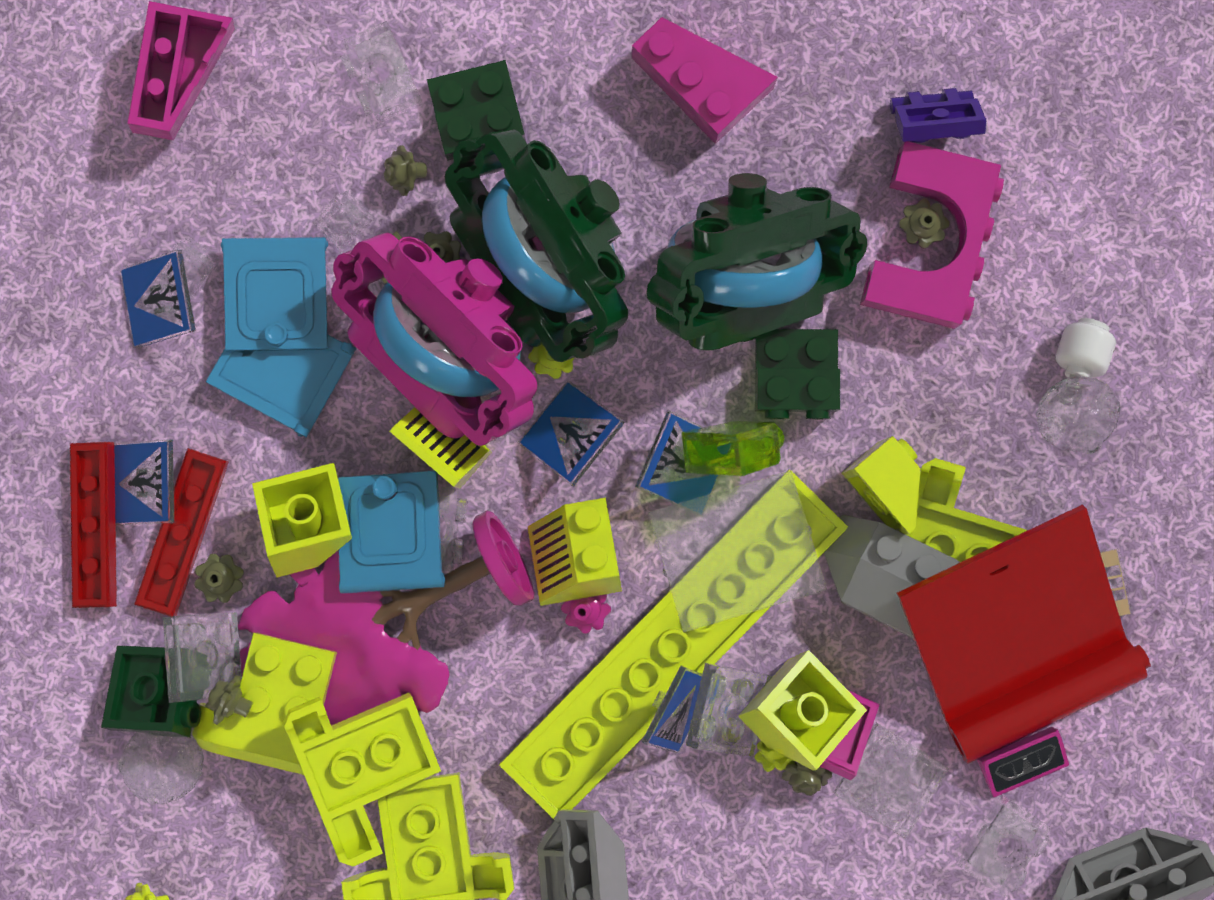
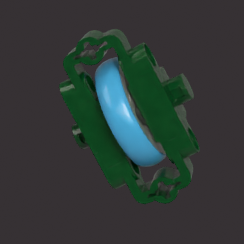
[444,129,628,362]
[646,173,868,350]

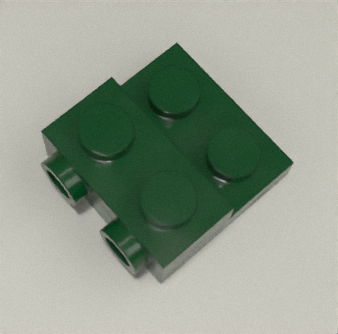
[427,60,526,161]
[755,329,840,420]
[101,646,209,738]

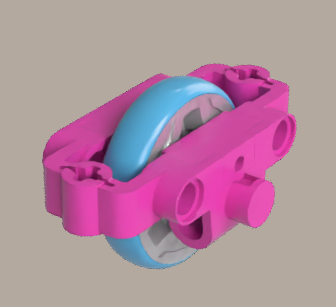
[331,233,537,446]

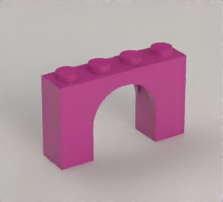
[860,141,1004,329]

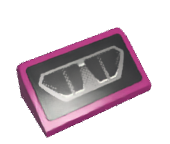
[977,726,1069,797]

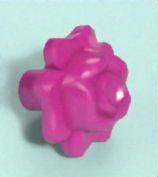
[561,594,611,634]

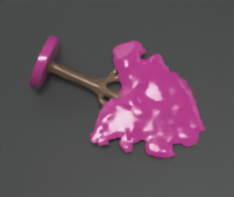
[230,510,534,725]

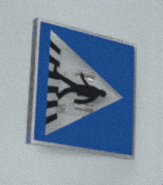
[119,249,196,348]
[517,380,625,487]
[635,410,734,517]
[114,439,175,525]
[641,665,716,753]

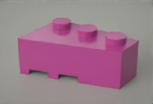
[128,1,235,140]
[631,17,778,144]

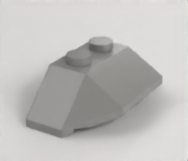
[824,515,960,639]
[537,809,629,900]
[1052,828,1214,900]

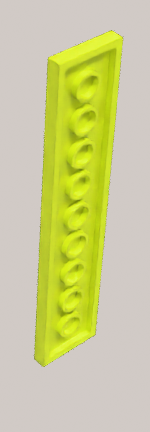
[499,469,848,820]

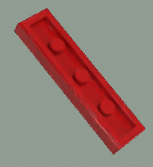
[70,442,117,608]
[134,448,229,617]

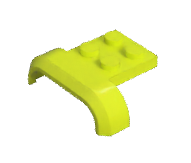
[905,458,1027,562]
[192,633,337,775]
[283,693,441,867]
[341,772,515,900]

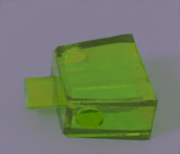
[681,421,784,476]

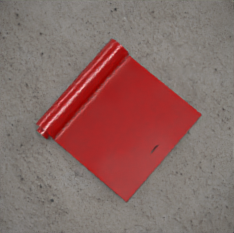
[897,504,1151,764]

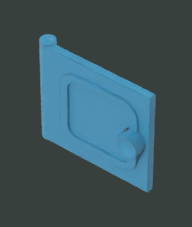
[220,237,328,351]
[206,334,356,438]
[338,471,445,594]

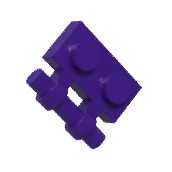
[890,88,987,143]

